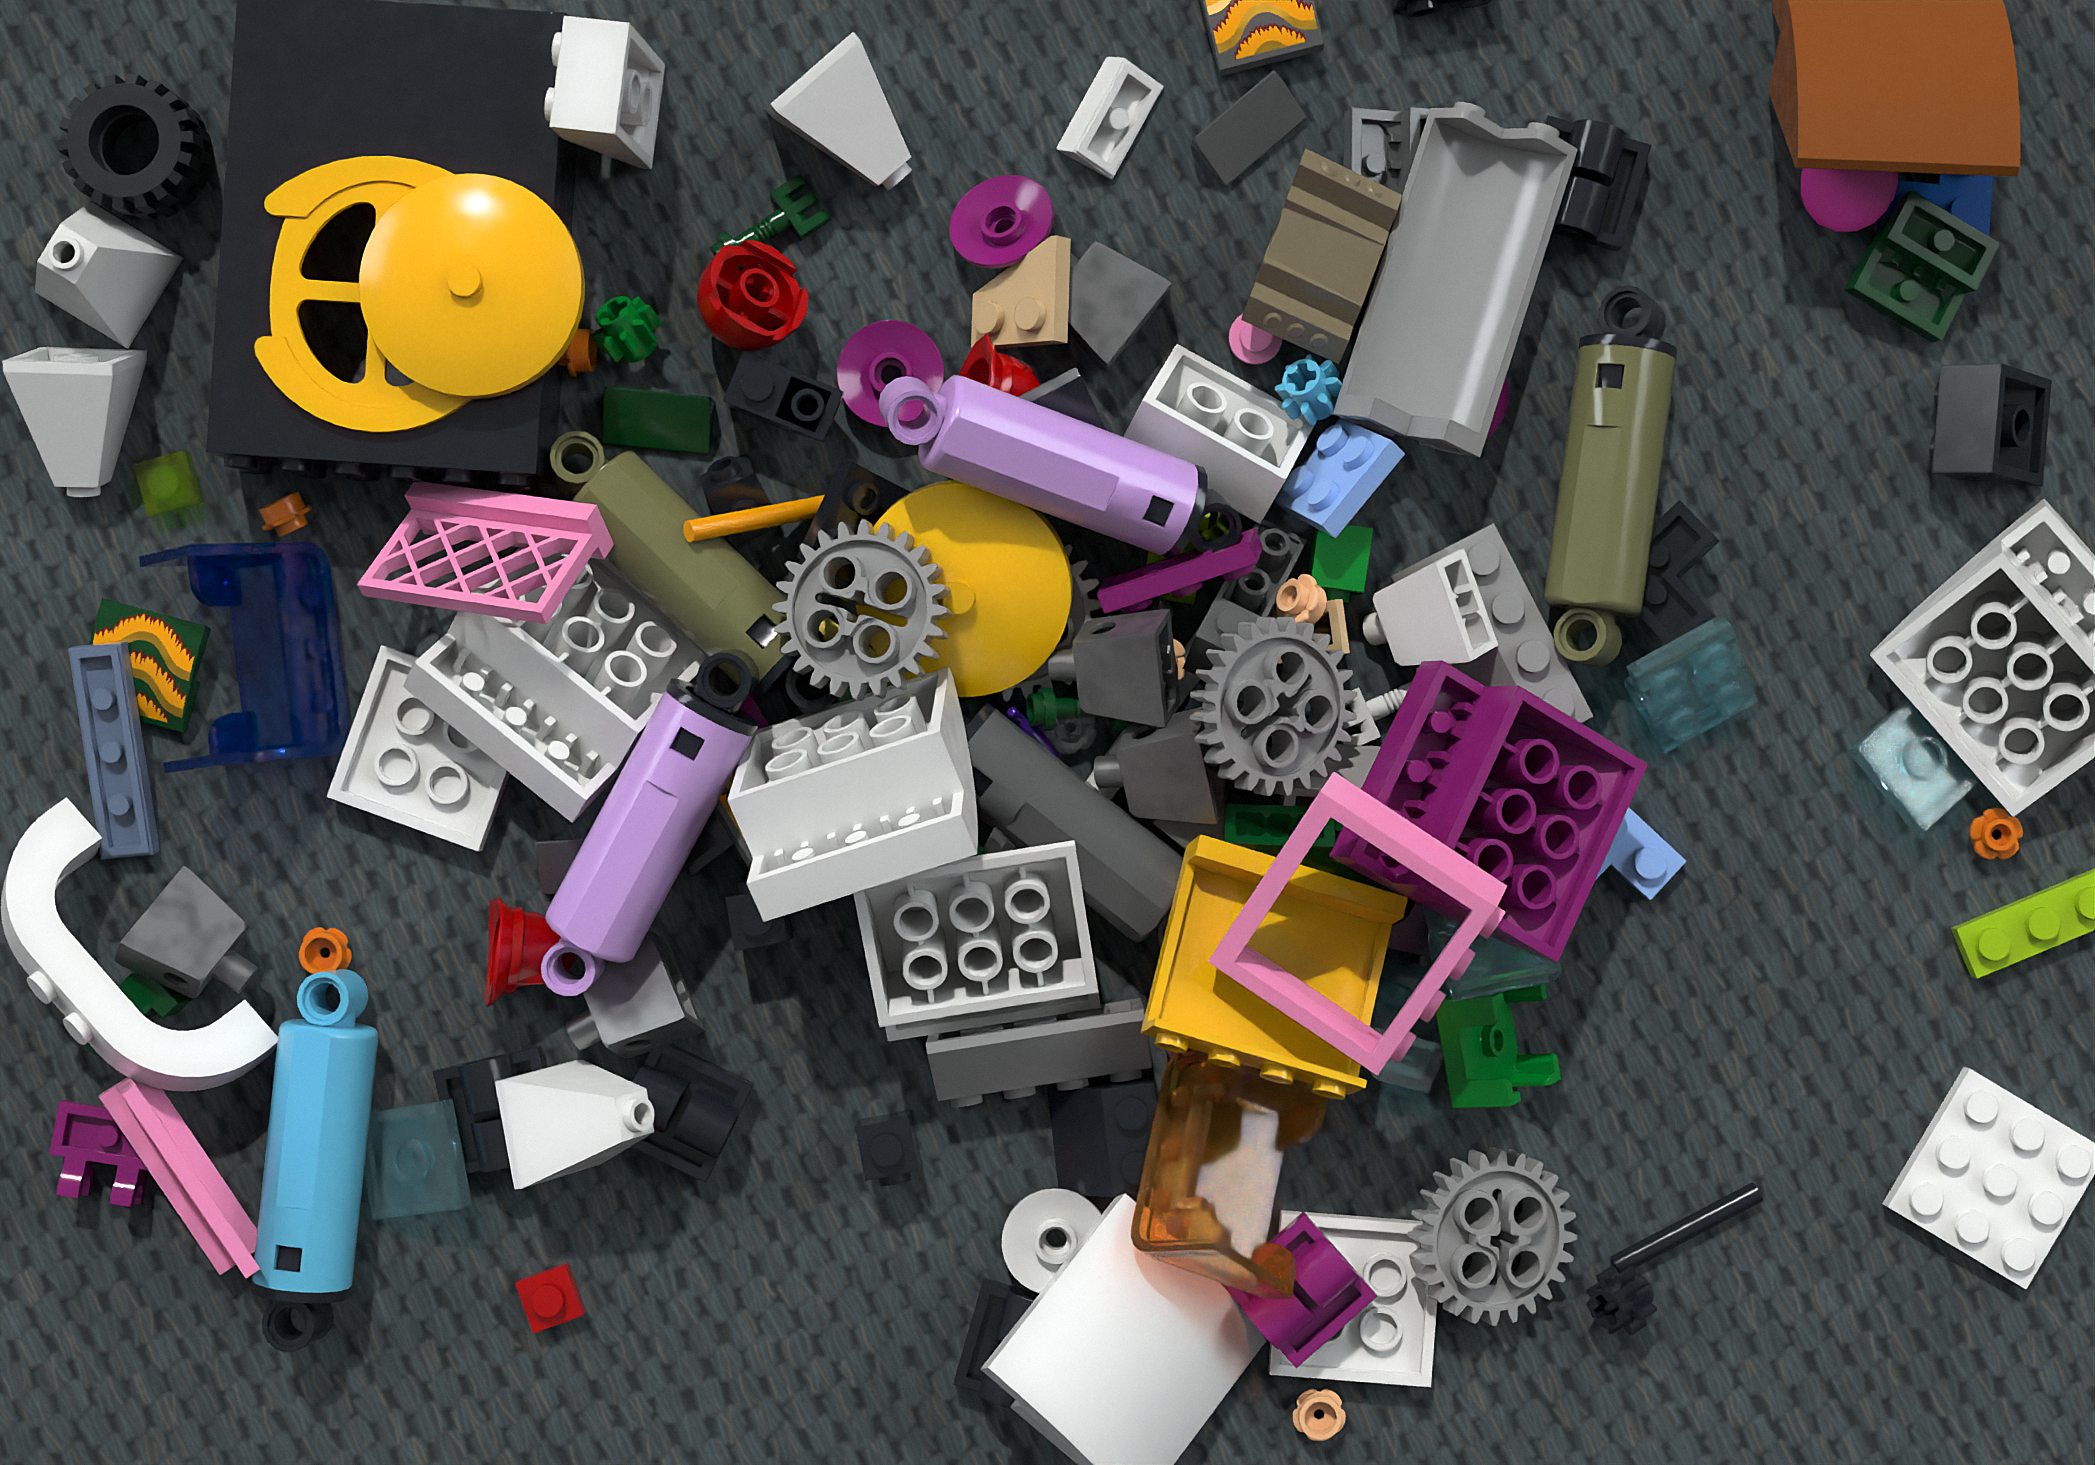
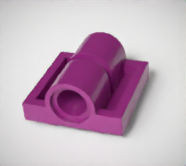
[1223,1211,1377,1368]

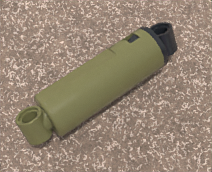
[1544,285,1678,668]
[550,431,836,716]

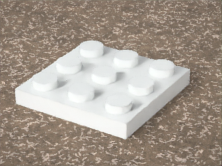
[327,645,510,851]
[1882,1067,2095,1289]
[1268,1210,1437,1387]

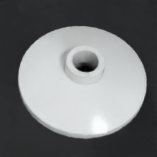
[1002,1188,1101,1294]

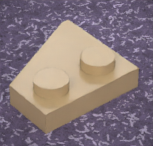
[971,235,1071,349]

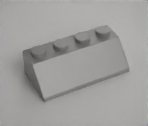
[1390,523,1593,723]
[926,998,1152,1107]

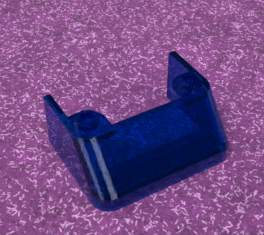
[139,542,349,773]

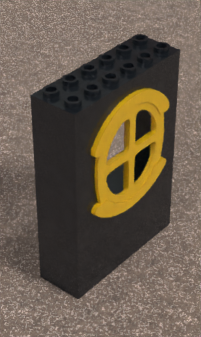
[206,0,578,492]

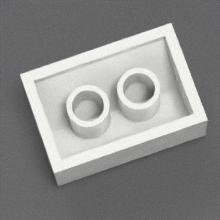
[1124,344,1314,524]

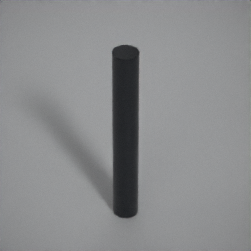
[1610,1182,1763,1273]

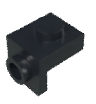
[700,454,780,548]

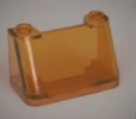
[1131,1048,1328,1299]

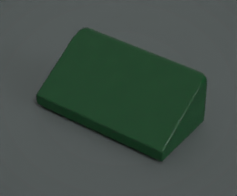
[603,386,715,455]

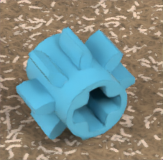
[1275,354,1342,426]

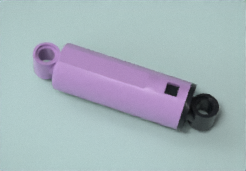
[878,375,1242,559]
[541,649,759,996]

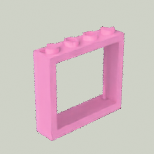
[1208,772,1507,1075]

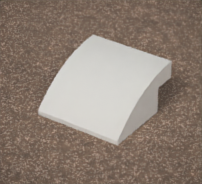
[1870,499,2095,817]
[403,548,708,823]
[727,667,978,922]
[853,840,1101,1041]
[980,1193,1267,1465]

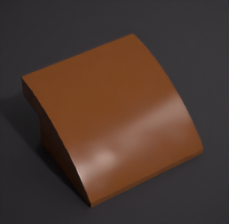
[1769,0,2021,177]

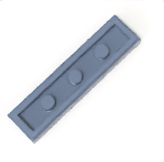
[68,641,160,859]

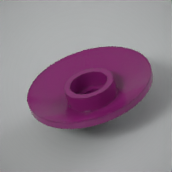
[949,175,1054,268]
[837,320,944,428]

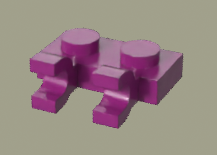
[49,1100,149,1207]

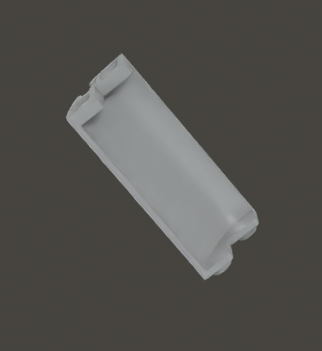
[1333,102,1578,457]

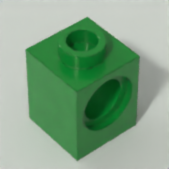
[1308,525,1373,603]

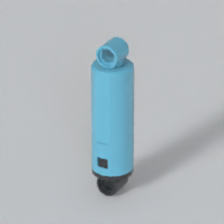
[251,969,379,1352]

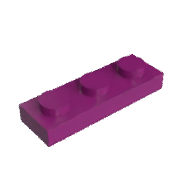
[1097,528,1263,614]

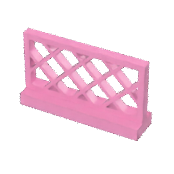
[357,481,614,624]
[98,1077,260,1278]

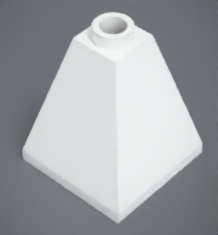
[765,32,912,190]
[35,201,183,348]
[2,347,147,497]
[495,1059,655,1189]

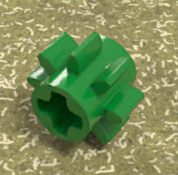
[591,296,662,363]

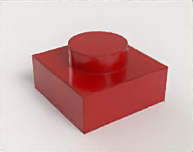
[515,1262,586,1334]

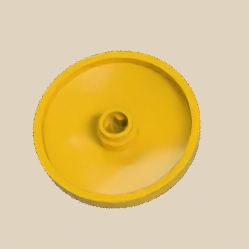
[359,173,585,399]
[854,480,1073,697]

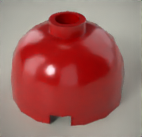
[697,240,808,351]

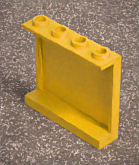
[1140,834,1408,1100]

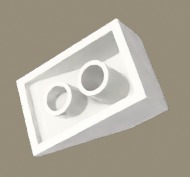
[544,16,665,169]

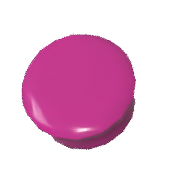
[1801,168,1898,232]

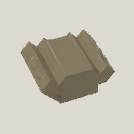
[1241,148,1402,364]

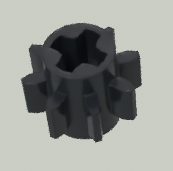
[1586,1265,1657,1336]

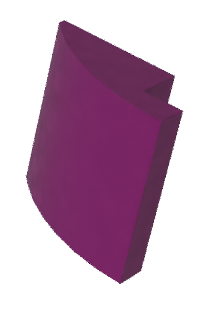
[1329,660,1648,963]

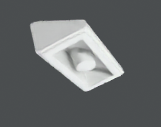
[1057,57,1164,179]

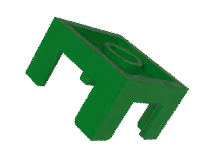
[1436,974,1561,1108]

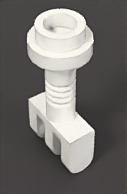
[1342,666,1419,745]

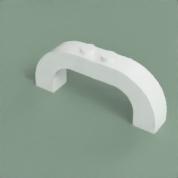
[1,797,278,1091]

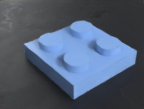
[1274,418,1405,538]

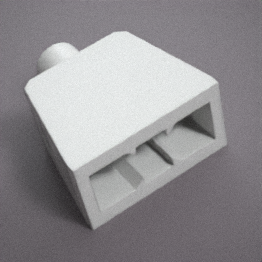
[1363,548,1498,666]

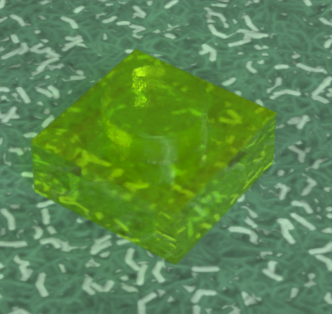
[133,450,204,517]

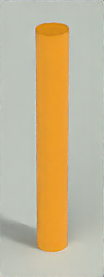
[683,495,825,542]

